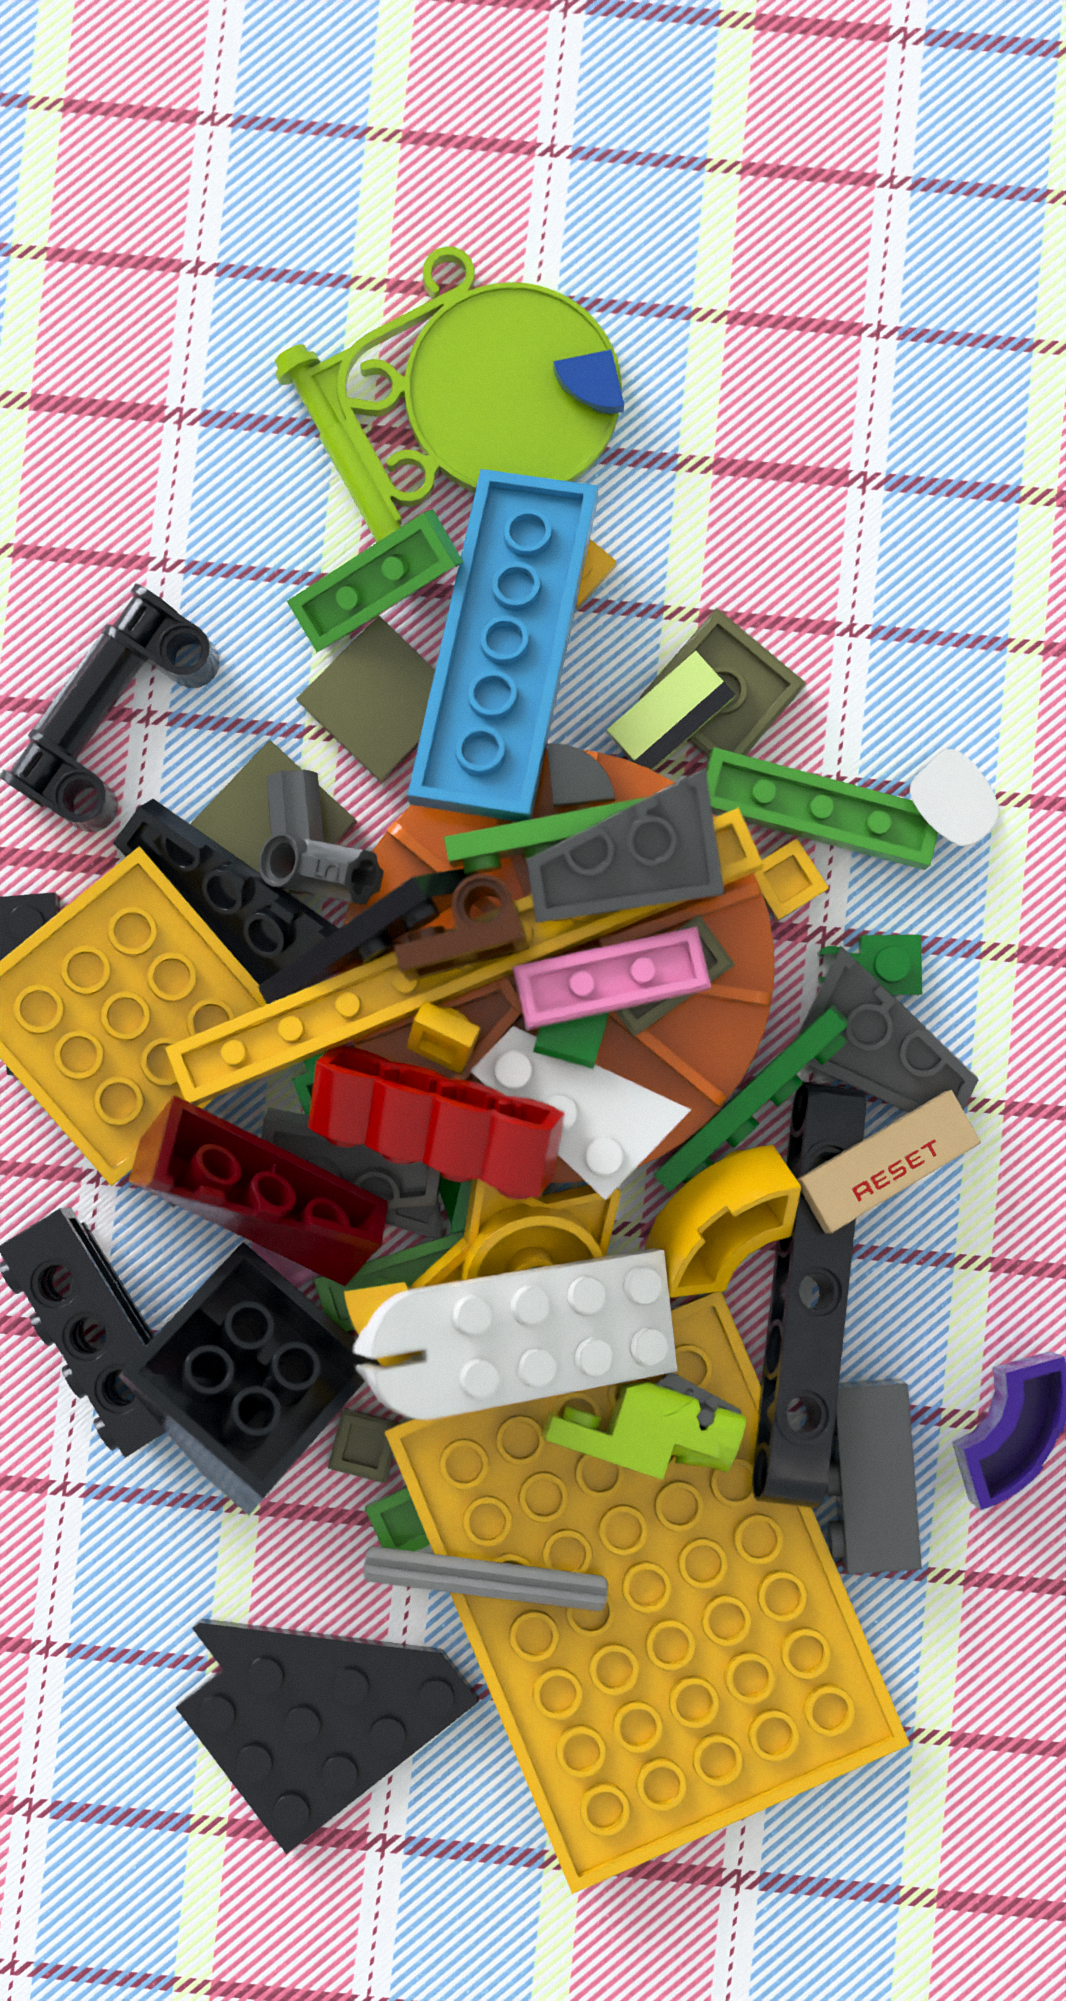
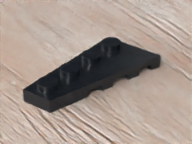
[113,799,339,985]

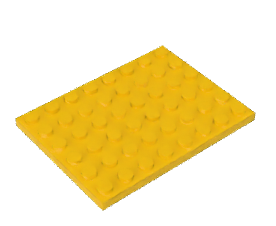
[384,1292,910,1894]

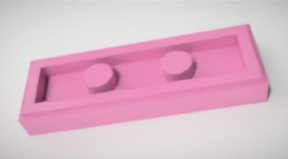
[513,927,711,1030]

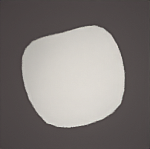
[910,749,999,846]

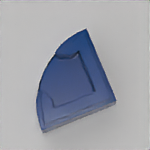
[553,350,625,414]

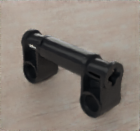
[0,583,219,832]

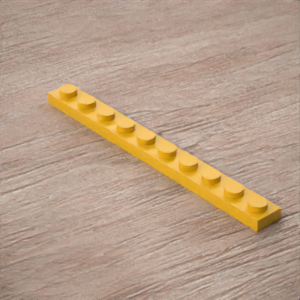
[165,808,763,1106]

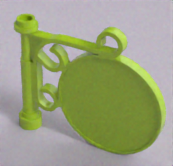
[274,246,622,543]

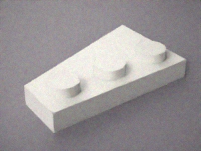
[471,1026,691,1200]

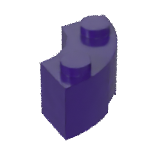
[952,1351,1066,1510]

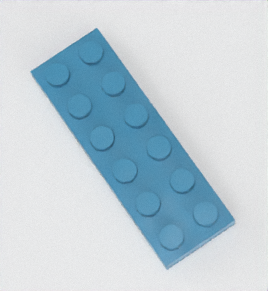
[407,469,599,822]

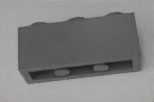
[826,1379,922,1574]

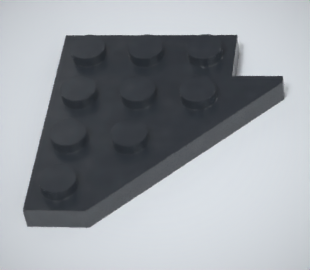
[175,1618,479,1854]

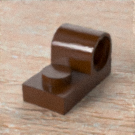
[394,874,530,982]

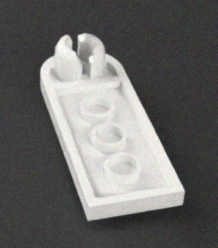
[354,1248,678,1420]

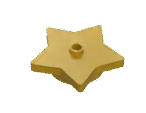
[411,1179,621,1289]

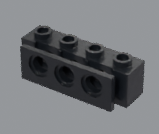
[0,1207,166,1458]

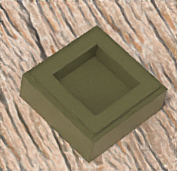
[327,1408,402,1483]

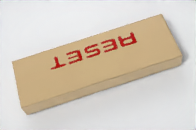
[796,1090,981,1234]

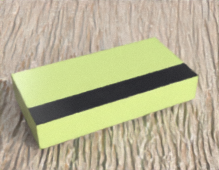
[606,651,735,770]

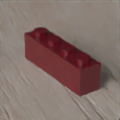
[129,1095,388,1286]

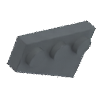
[527,768,724,923]
[261,1108,442,1210]

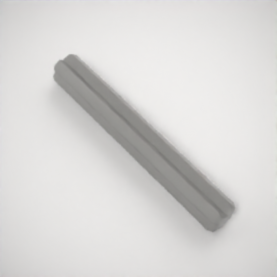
[363,1546,608,1611]

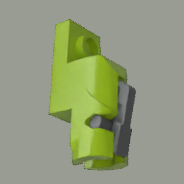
[541,1373,746,1480]

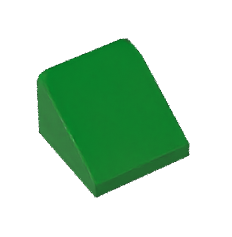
[533,1012,610,1069]

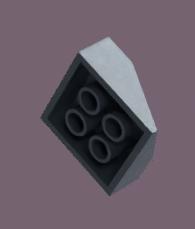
[119,1242,380,1515]

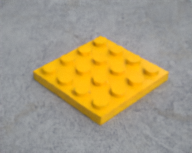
[0,846,267,1187]

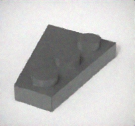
[795,945,979,1113]

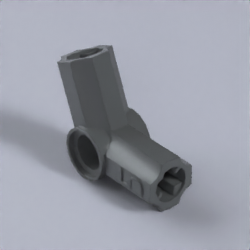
[259,769,384,905]

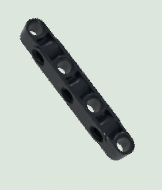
[752,1081,866,1508]

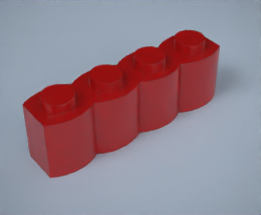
[308,1046,565,1200]

